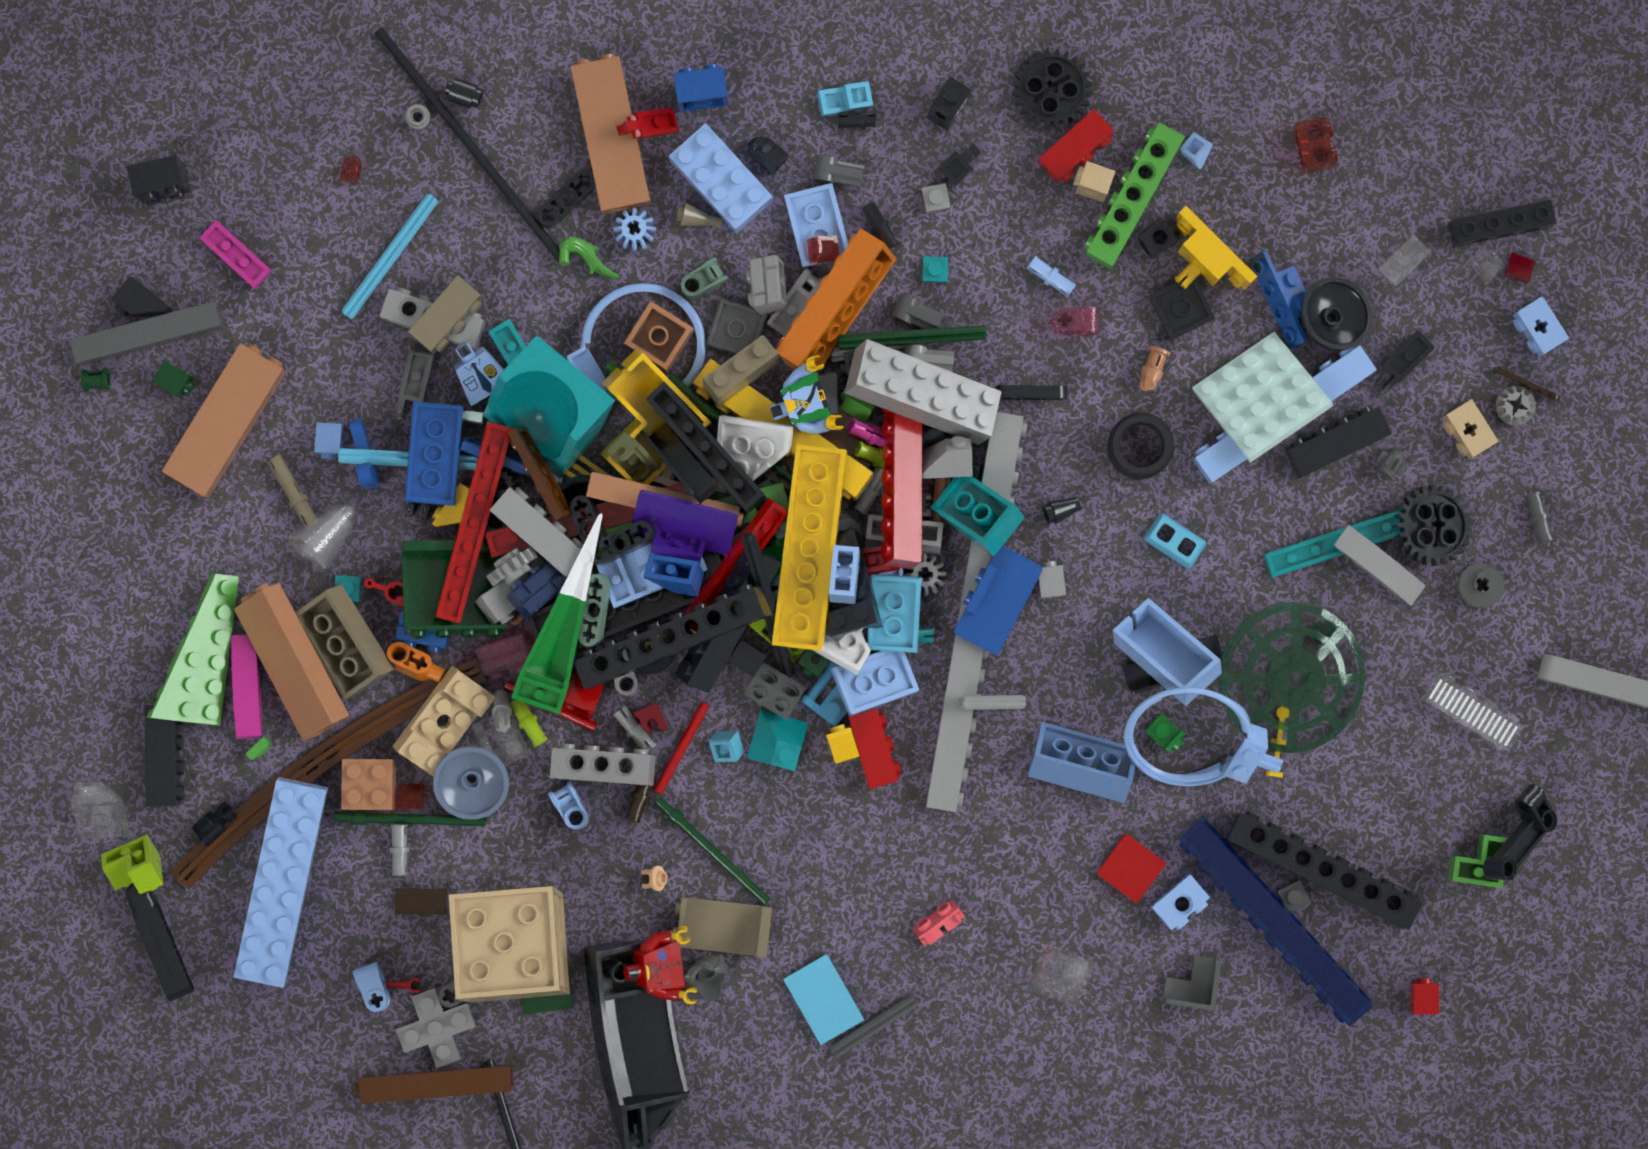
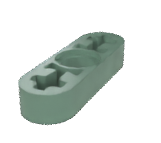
[578,573,611,647]

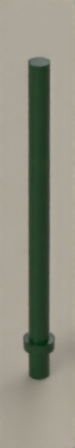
[668,374,793,484]

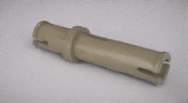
[267,455,318,527]

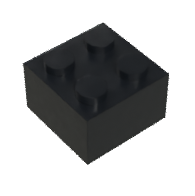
[127,155,191,206]

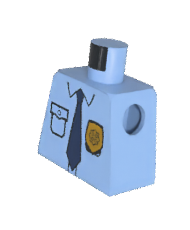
[453,341,504,406]

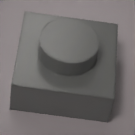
[1277,880,1311,914]

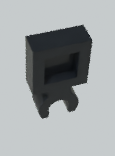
[192,802,237,846]

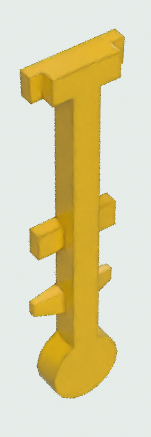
[1265,706,1290,778]

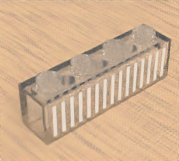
[1419,672,1524,752]

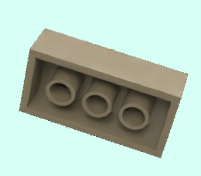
[295,584,394,700]

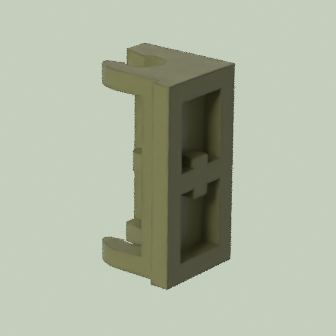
[606,431,661,482]

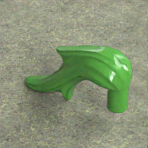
[559,236,620,279]

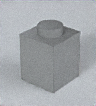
[1038,561,1066,599]

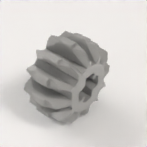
[904,554,947,597]

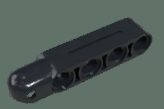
[126,883,194,1002]

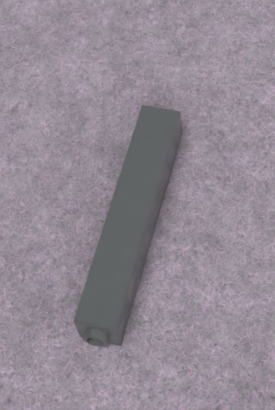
[68,301,225,366]

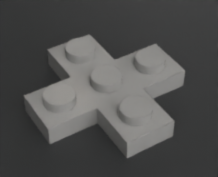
[396,988,476,1068]

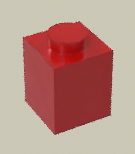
[1410,978,1439,1014]

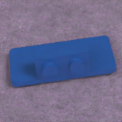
[954,546,1042,655]

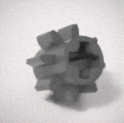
[1375,448,1407,479]

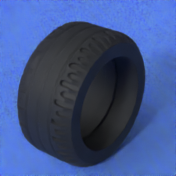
[1107,412,1174,480]

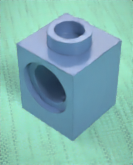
[314,422,345,460]

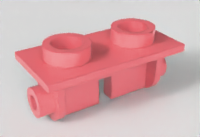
[912,899,965,946]

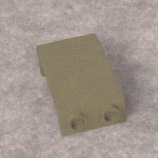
[673,897,772,958]

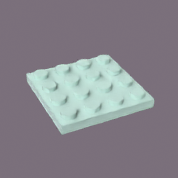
[1192,332,1333,462]

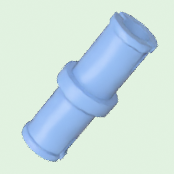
[1026,256,1076,297]

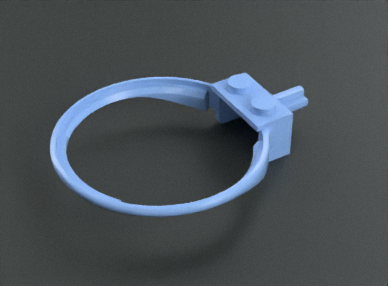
[566,283,706,401]
[1124,687,1283,786]

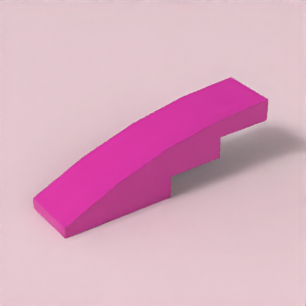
[231,634,262,739]

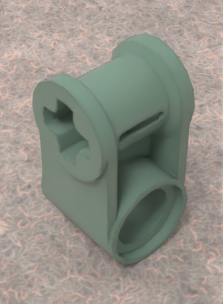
[681,257,729,299]

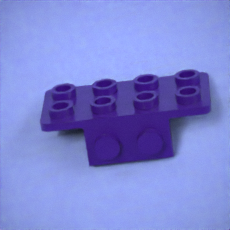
[632,490,738,564]

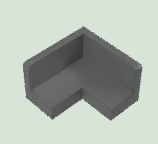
[1162,955,1222,1011]

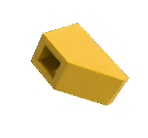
[432,483,469,529]
[826,724,859,764]

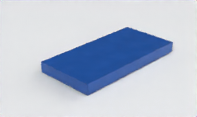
[404,401,463,506]

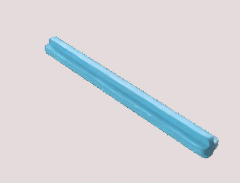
[342,194,438,319]
[338,448,478,470]

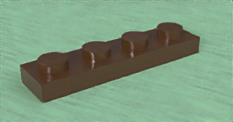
[508,427,572,520]

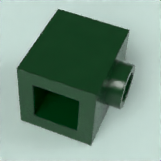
[798,650,830,678]

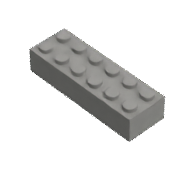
[845,339,1002,445]

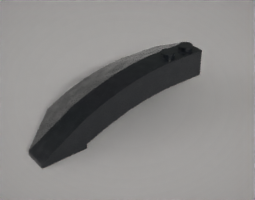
[584,940,691,1149]

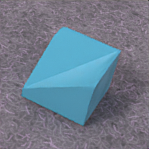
[708,731,744,762]

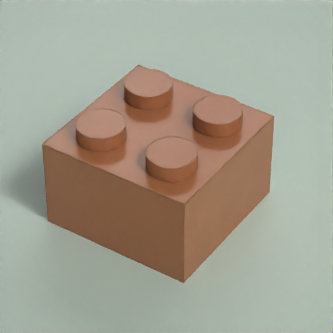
[624,301,694,373]
[341,759,396,810]

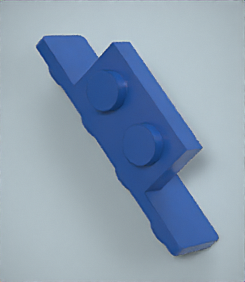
[1249,251,1307,349]

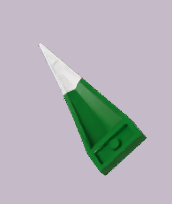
[511,513,602,714]

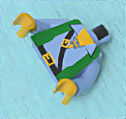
[770,355,843,434]

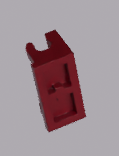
[634,702,670,734]

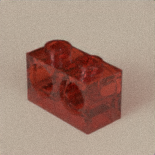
[1293,116,1338,175]

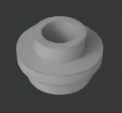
[405,104,430,129]

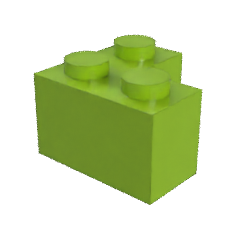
[101,835,163,894]

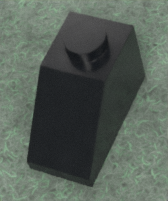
[111,276,173,317]

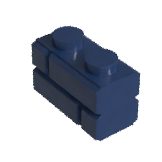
[506,562,565,620]

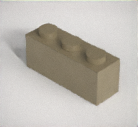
[408,275,483,354]
[703,335,779,407]

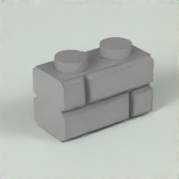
[746,255,788,314]

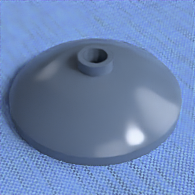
[433,746,509,820]

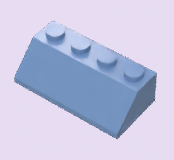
[1028,722,1138,803]

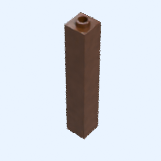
[355,1064,514,1104]

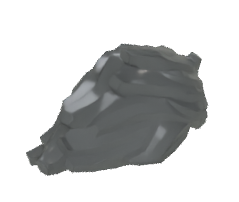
[681,954,729,1003]

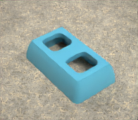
[1144,513,1206,569]

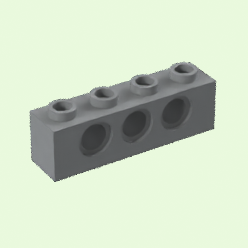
[379,287,486,351]
[550,744,656,786]

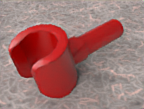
[386,977,421,993]

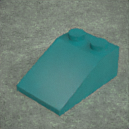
[930,476,1025,556]

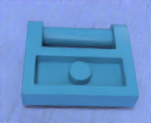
[800,660,847,727]

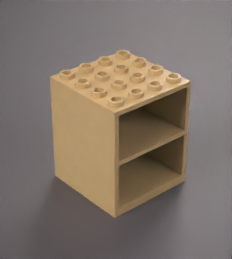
[449,886,570,1003]

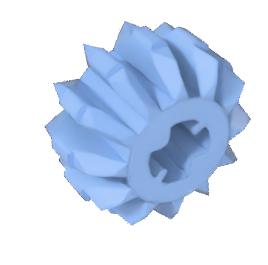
[613,208,656,251]

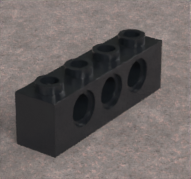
[1448,199,1556,248]

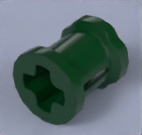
[81,368,111,392]

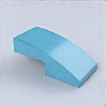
[817,81,873,117]

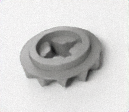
[1496,386,1536,426]

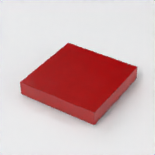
[1096,833,1167,904]

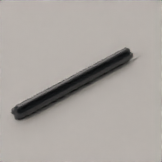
[741,532,795,678]

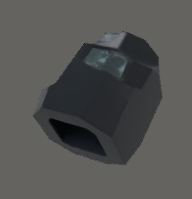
[748,136,789,175]

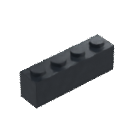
[1286,406,1392,479]
[145,705,185,806]

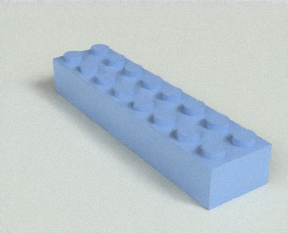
[233,777,329,988]

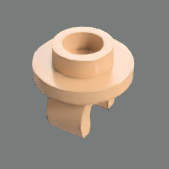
[641,866,667,891]

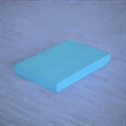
[867,574,922,653]
[783,954,864,1045]

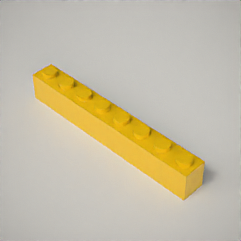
[693,359,874,501]

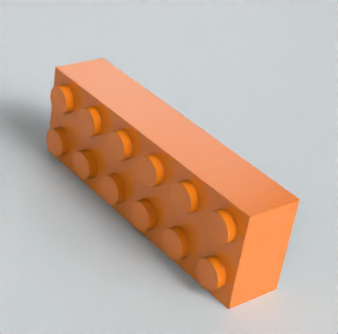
[776,228,897,374]

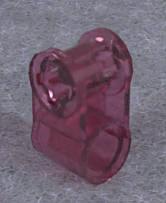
[1051,307,1100,335]

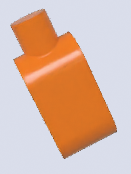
[387,642,447,683]

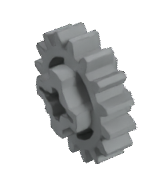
[486,547,538,586]

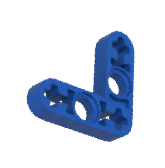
[349,418,381,491]

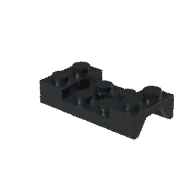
[826,529,883,642]

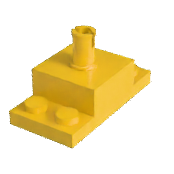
[1174,206,1257,290]

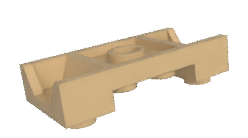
[392,665,496,777]

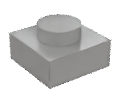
[921,183,951,213]

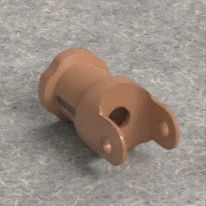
[1139,346,1171,391]

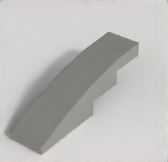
[1333,525,1426,606]

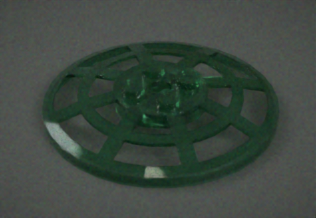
[1218,602,1365,753]

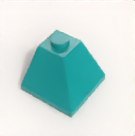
[747,710,808,771]

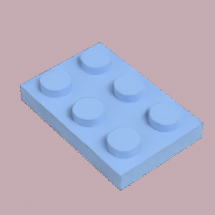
[784,183,848,268]
[831,651,919,717]

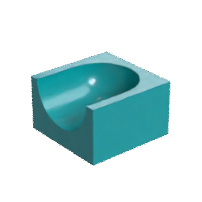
[483,336,615,479]

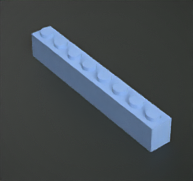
[1193,346,1377,484]

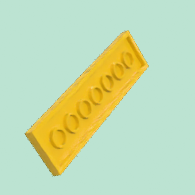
[772,444,847,651]

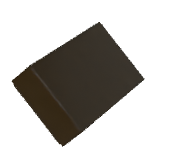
[395,888,447,915]

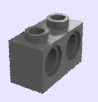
[744,662,806,720]

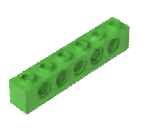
[1084,122,1185,270]

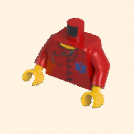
[623,926,697,1004]

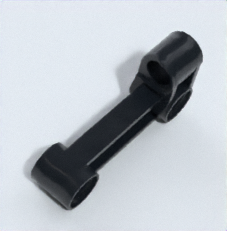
[1483,784,1557,881]

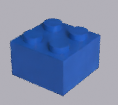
[674,64,729,112]

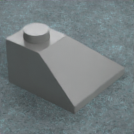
[922,436,973,479]

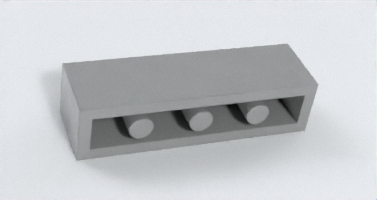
[490,487,583,577]

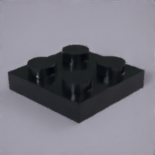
[1148,277,1216,341]

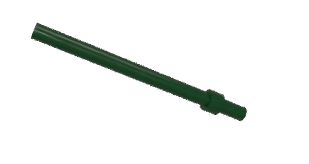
[654,796,771,906]
[334,810,486,826]

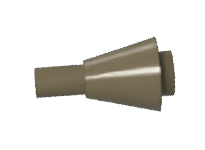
[676,202,723,228]

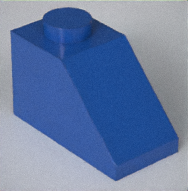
[643,553,704,597]

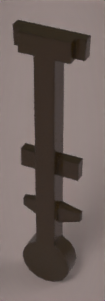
[1493,366,1561,402]

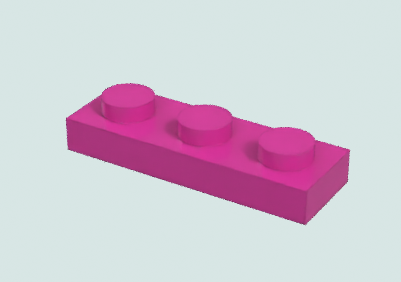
[200,220,272,289]

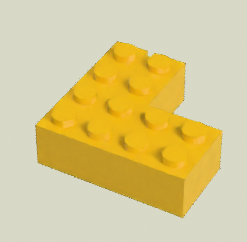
[600,348,711,485]

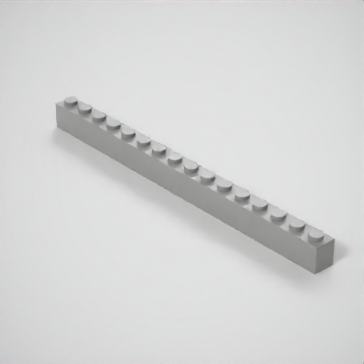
[926,412,1027,812]

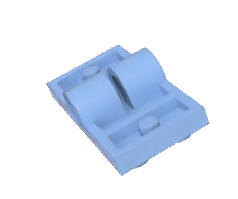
[596,542,708,609]

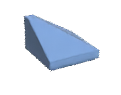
[1178,132,1212,169]

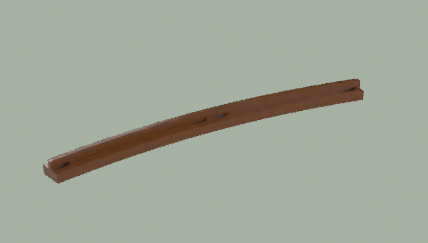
[171,658,487,889]

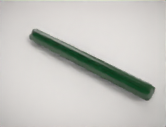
[838,325,987,350]

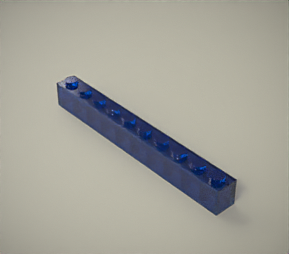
[1178,815,1373,1027]

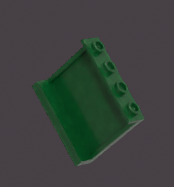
[400,540,508,639]

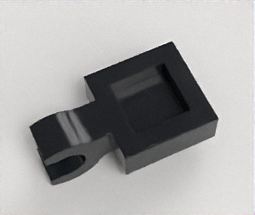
[938,144,980,187]

